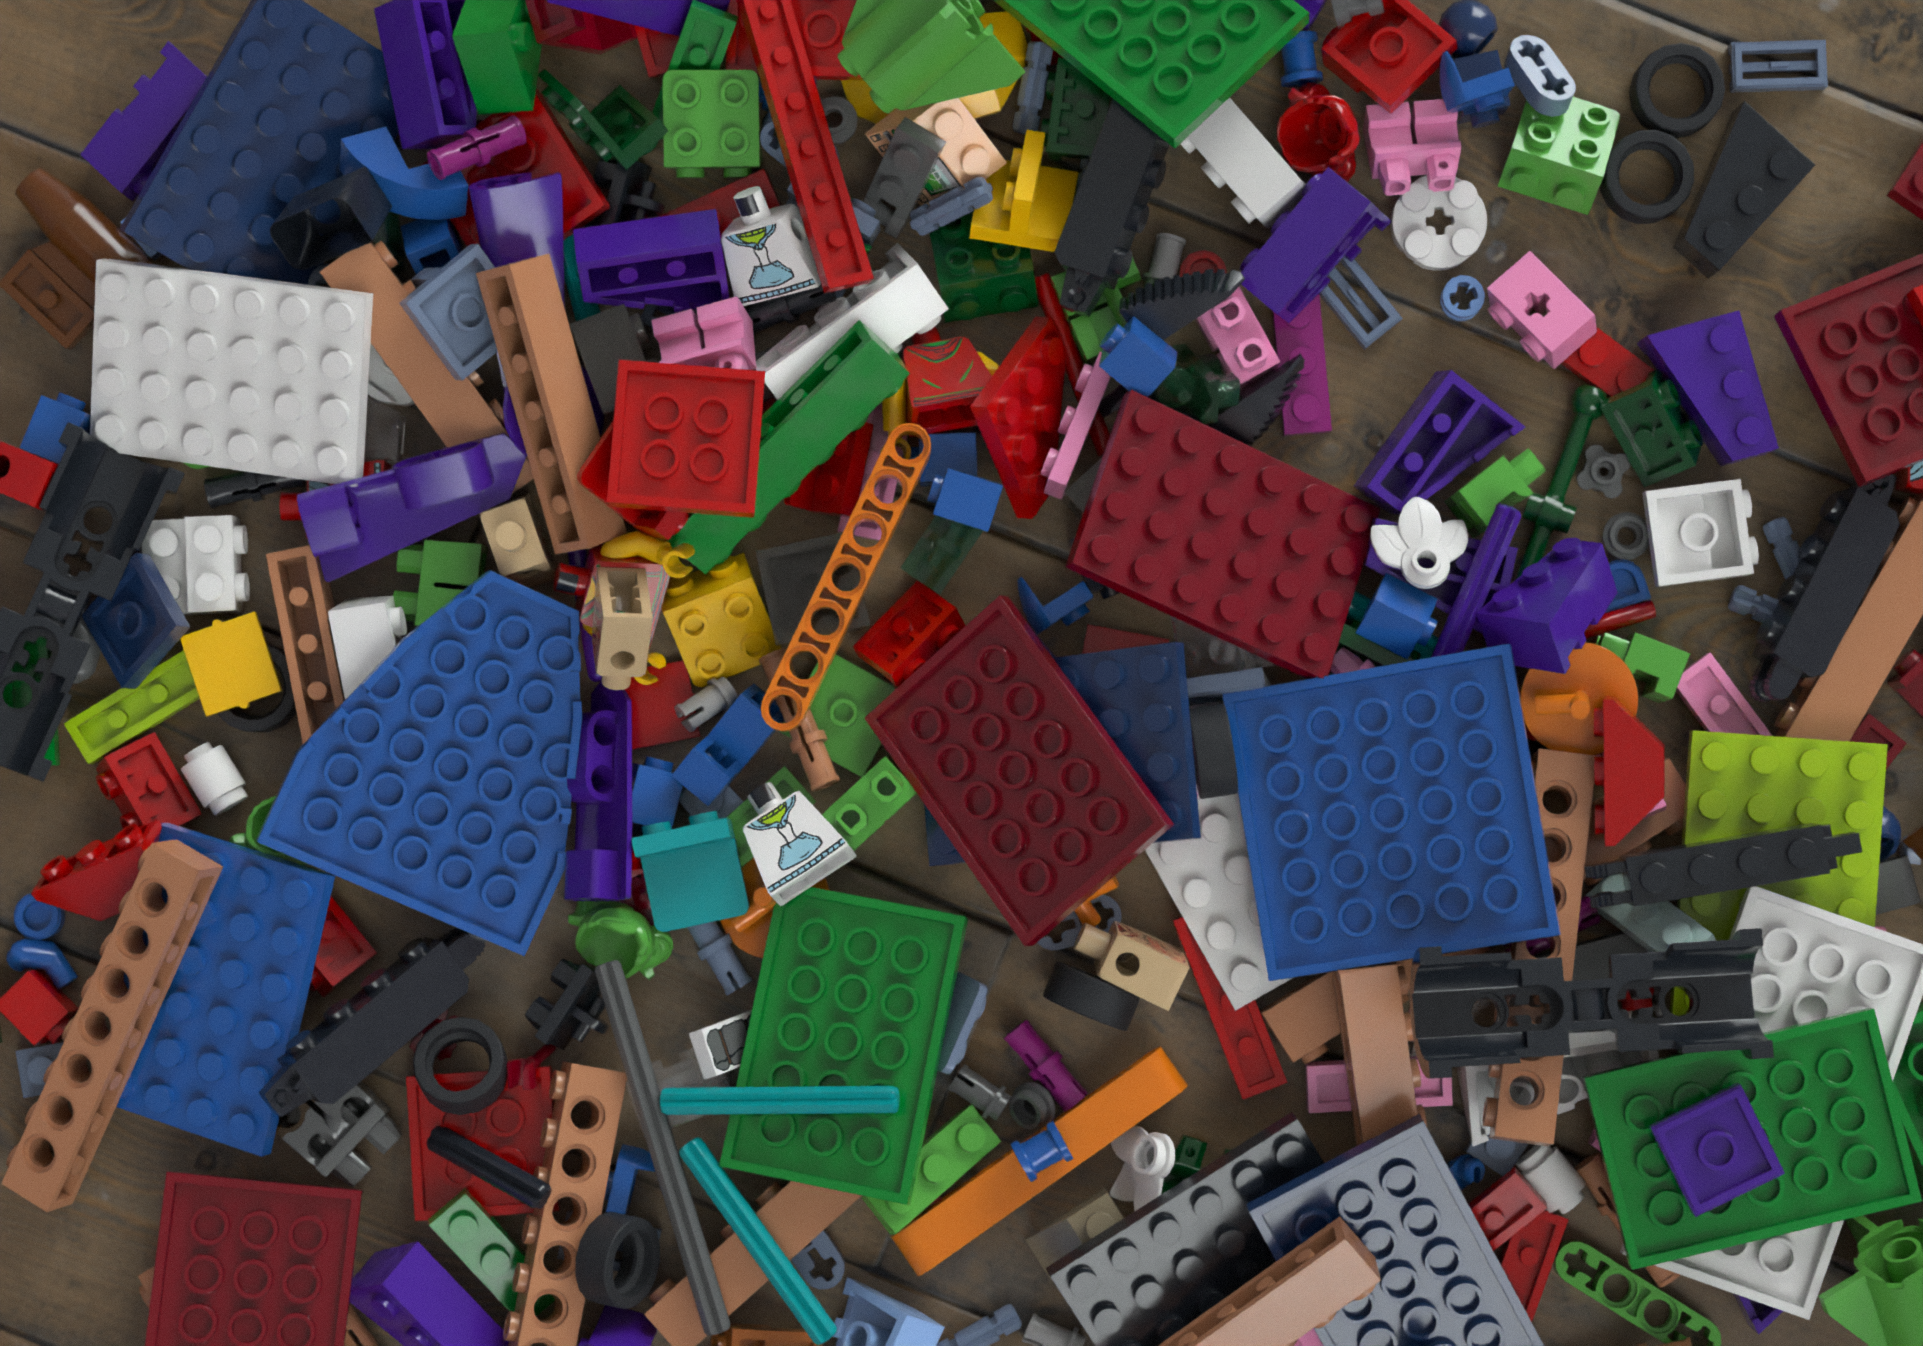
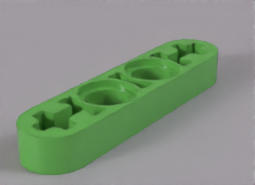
[1552,1239,1721,1346]

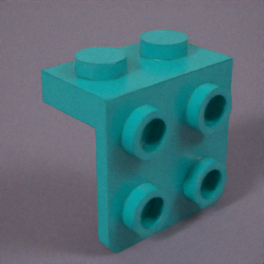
[631,811,749,932]

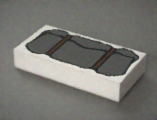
[689,1010,752,1080]

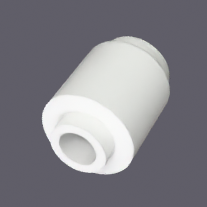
[181,742,248,816]
[1515,1145,1586,1214]

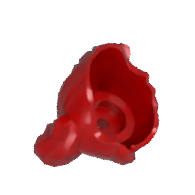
[1277,82,1360,182]

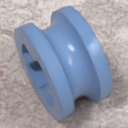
[1440,275,1485,321]

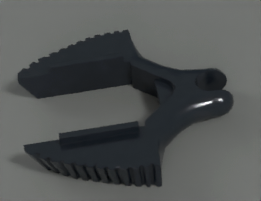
[1099,269,1305,446]

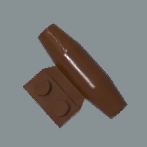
[0,168,153,350]

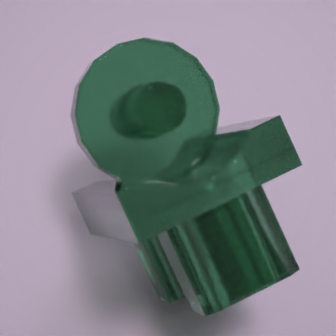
[1154,344,1240,424]
[900,515,983,595]

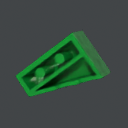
[452,0,542,115]

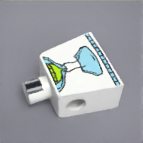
[721,186,821,306]
[743,782,857,907]

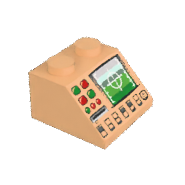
[865,98,1007,206]

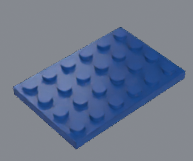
[116,823,335,1157]

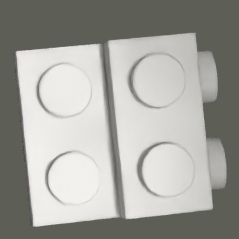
[1642,479,1759,587]
[142,515,250,615]

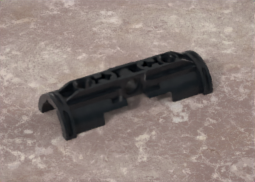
[0,422,185,782]
[1410,928,1774,1079]

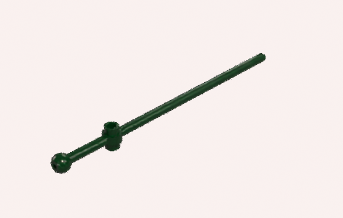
[1514,385,1607,581]

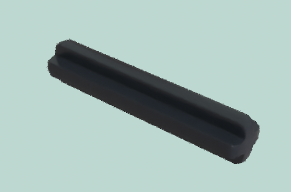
[426,1126,552,1209]

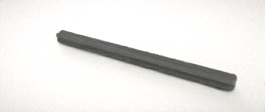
[595,960,731,1336]

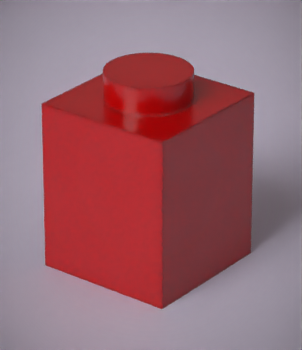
[0,969,79,1046]

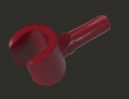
[507,1044,556,1090]

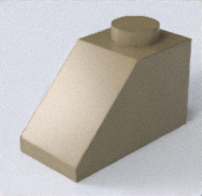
[1025,1188,1124,1280]

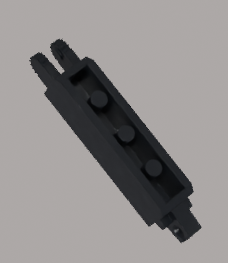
[1055,99,1169,317]
[1748,474,1900,702]
[1584,823,1862,908]
[259,927,486,1117]

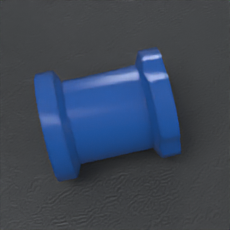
[1280,31,1323,88]
[1010,1120,1074,1182]

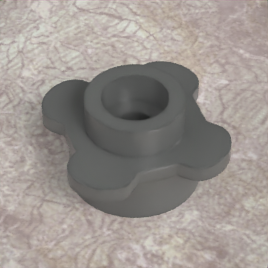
[1576,445,1631,499]

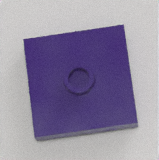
[1649,1082,1785,1217]

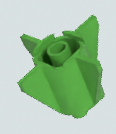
[837,0,1025,114]
[1818,1216,1923,1346]

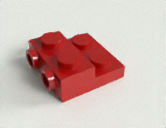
[1321,0,1457,114]

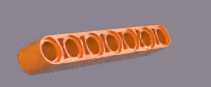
[761,423,931,732]
[890,1046,1188,1276]

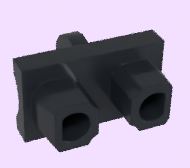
[584,159,665,227]
[525,959,609,1050]

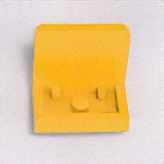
[661,552,782,687]

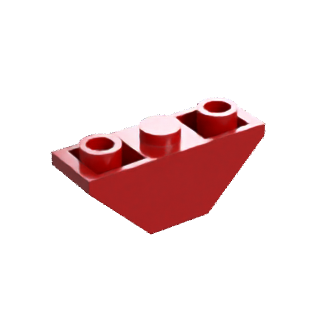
[1594,696,1665,846]
[31,819,162,921]

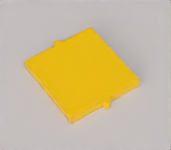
[180,611,283,717]

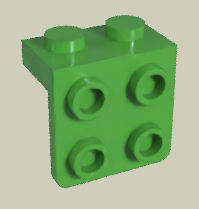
[663,70,763,178]
[1498,88,1620,215]

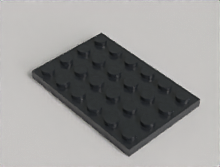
[1046,1112,1324,1346]

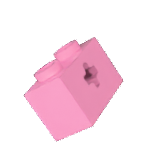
[1487,251,1597,369]

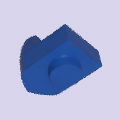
[1440,51,1515,112]
[1018,577,1094,635]
[604,1144,655,1215]

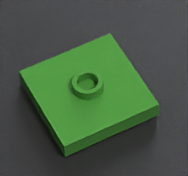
[779,655,895,777]

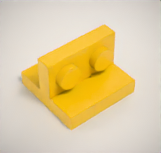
[969,130,1078,252]

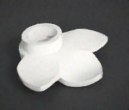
[1370,497,1468,589]
[1110,1126,1175,1211]

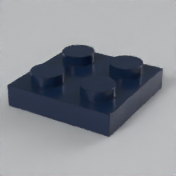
[82,553,190,689]

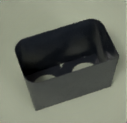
[270,166,392,270]

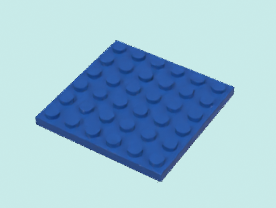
[1222,644,1561,981]

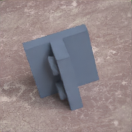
[399,244,498,381]

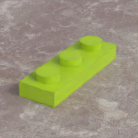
[64,650,200,765]

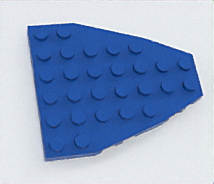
[256,570,582,956]

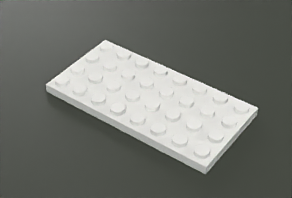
[1620,886,1923,1320]

